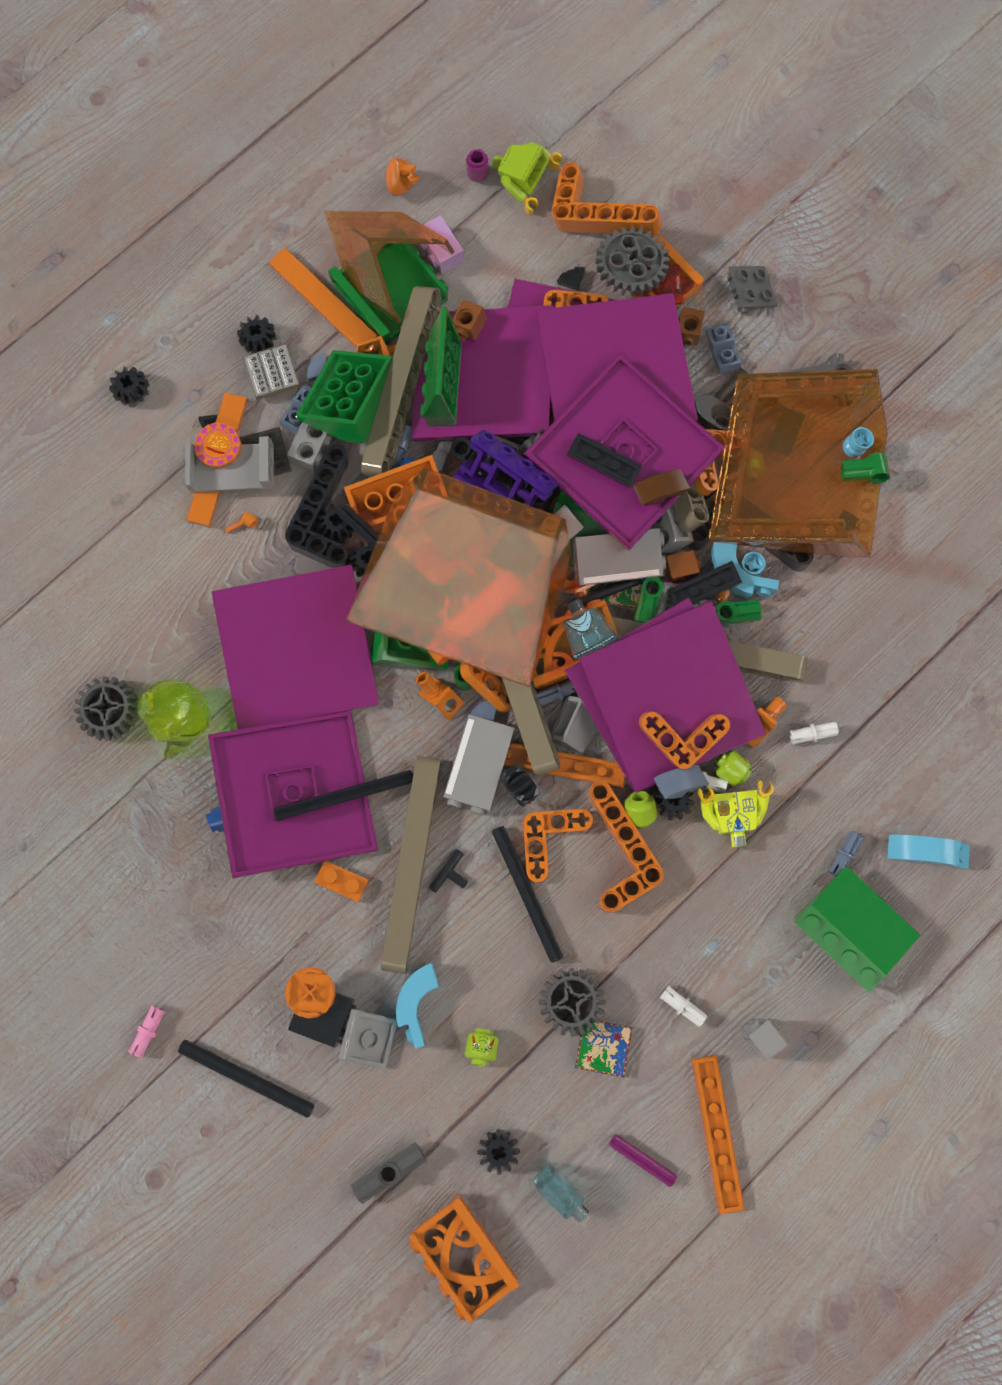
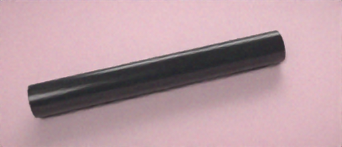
[574,578,642,607]

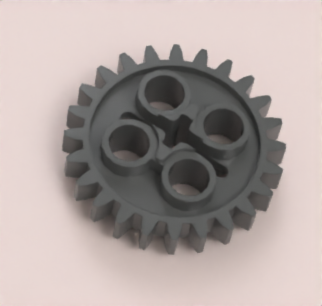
[595,226,670,297]

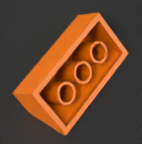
[344,455,449,532]

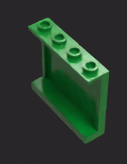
[328,225,449,345]

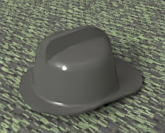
[695,395,746,432]

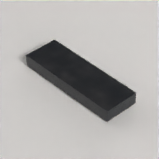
[567,433,642,489]
[667,561,742,606]

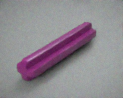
[609,1134,677,1187]

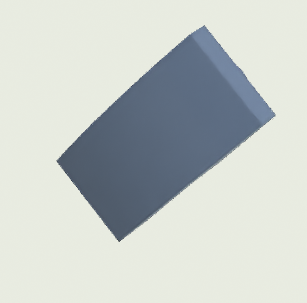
[706,323,742,374]
[280,384,311,435]
[654,765,710,799]

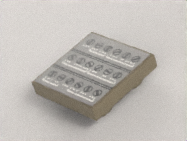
[243,344,300,400]

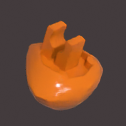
[385,157,420,196]

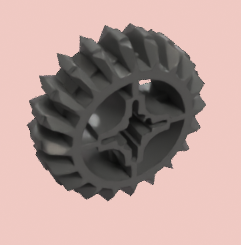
[74,677,140,741]
[539,968,606,1037]

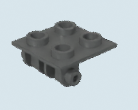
[727,266,778,314]

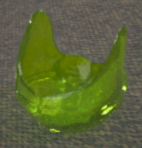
[137,679,211,758]

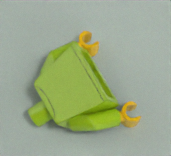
[493,141,562,215]

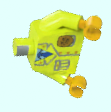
[697,780,774,848]

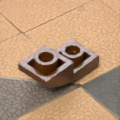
[633,469,690,506]

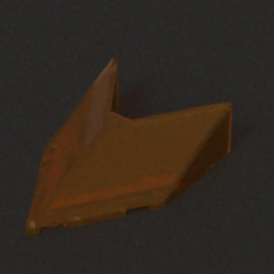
[324,211,454,324]

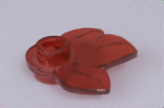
[652,264,694,305]

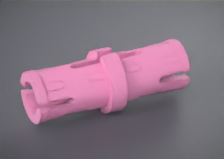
[128,1005,166,1058]

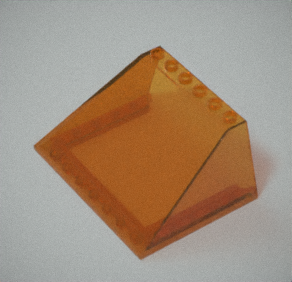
[709,369,888,558]
[346,468,573,687]

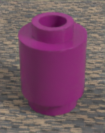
[466,149,489,182]

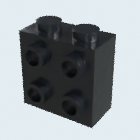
[288,992,357,1048]

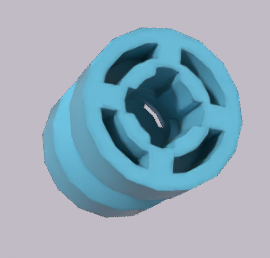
[843,427,874,458]
[740,552,766,577]

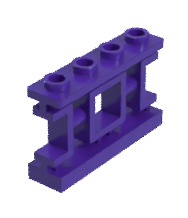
[452,429,558,534]

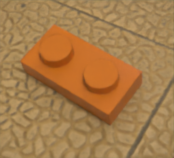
[314,861,369,903]

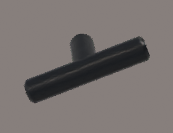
[429,849,468,893]

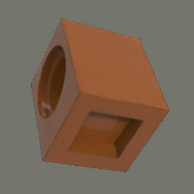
[452,300,487,341]
[679,307,705,346]
[665,550,702,584]

